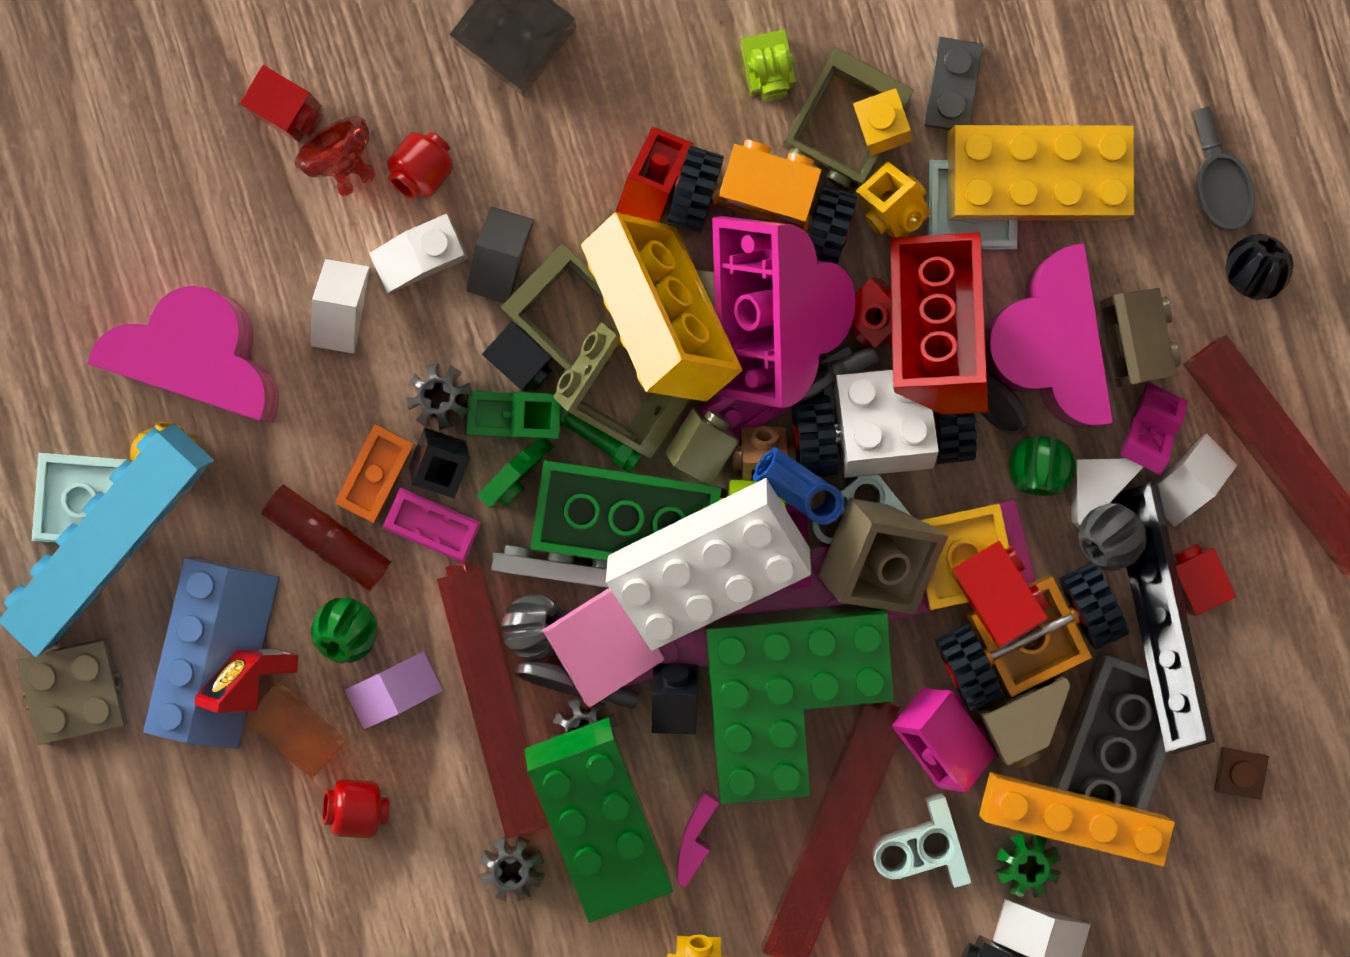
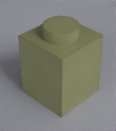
[665,407,739,486]

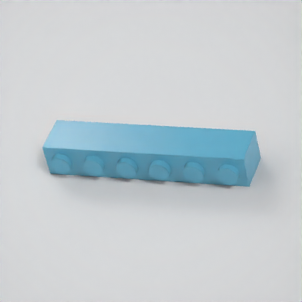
[0,423,214,658]

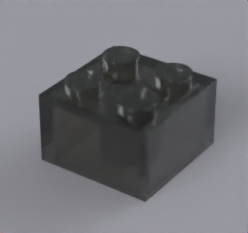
[449,0,577,97]

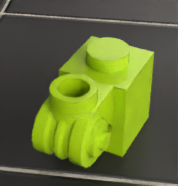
[740,29,796,102]

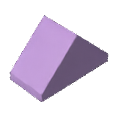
[345,651,443,729]

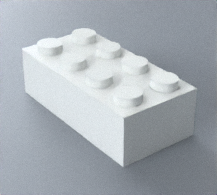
[606,478,811,651]

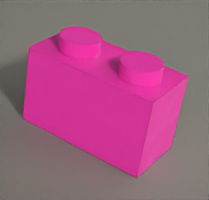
[892,688,997,793]

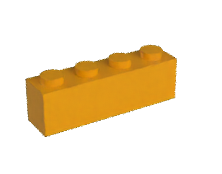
[979,772,1175,867]

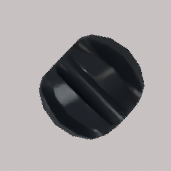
[1225,233,1294,300]

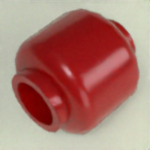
[387,132,453,199]
[322,779,390,838]

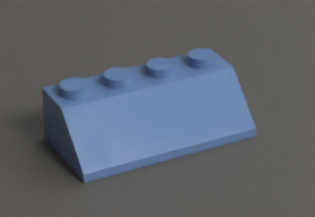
[143,557,280,749]

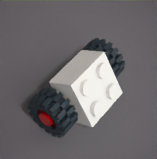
[792,370,977,478]

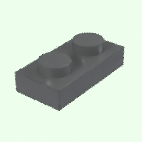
[924,37,983,130]

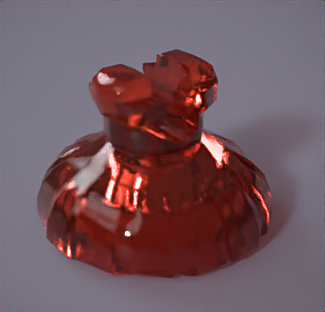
[295,115,375,196]

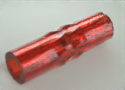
[261,484,392,592]

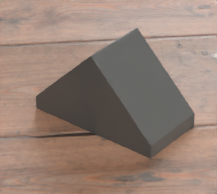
[466,206,534,303]

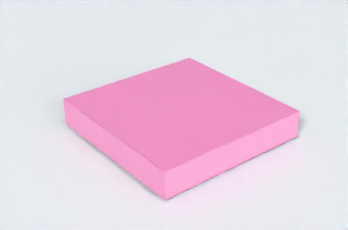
[542,588,665,707]

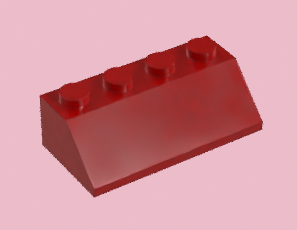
[890,232,989,415]

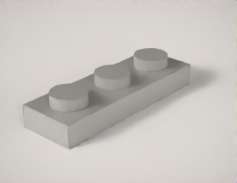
[491,545,609,588]

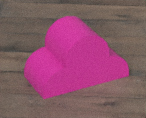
[712,216,855,408]
[985,243,1113,427]
[87,286,279,423]

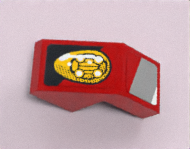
[195,648,298,713]

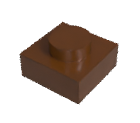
[1214,747,1269,800]

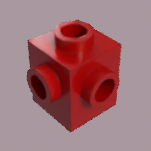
[850,278,893,348]

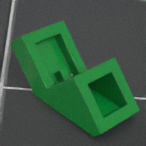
[465,391,561,439]

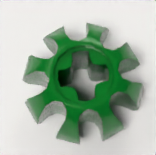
[1008,436,1075,496]
[311,597,378,664]
[995,832,1061,898]

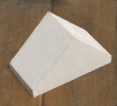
[311,259,370,354]
[1154,433,1237,527]
[1070,458,1143,529]
[993,898,1091,957]

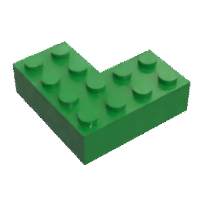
[705,604,894,804]

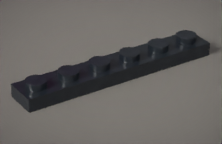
[1112,482,1215,754]

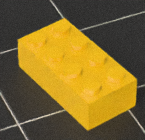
[947,125,1134,221]
[581,212,743,402]

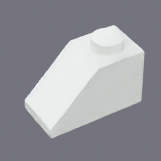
[370,214,468,294]

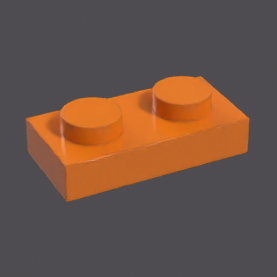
[334,424,416,523]

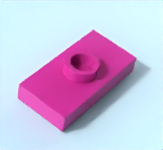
[382,487,482,563]

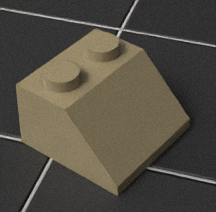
[1100,288,1181,387]
[818,498,948,614]
[975,674,1071,768]

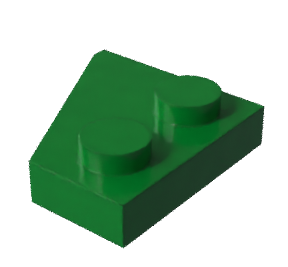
[476,438,555,508]

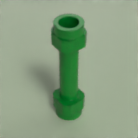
[560,406,642,473]

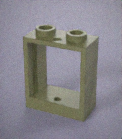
[782,47,914,190]
[501,243,619,377]
[553,322,690,459]

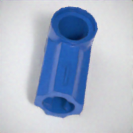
[752,447,844,524]

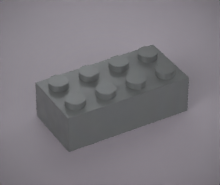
[1049,652,1167,810]

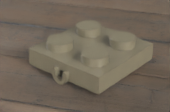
[17,638,127,745]

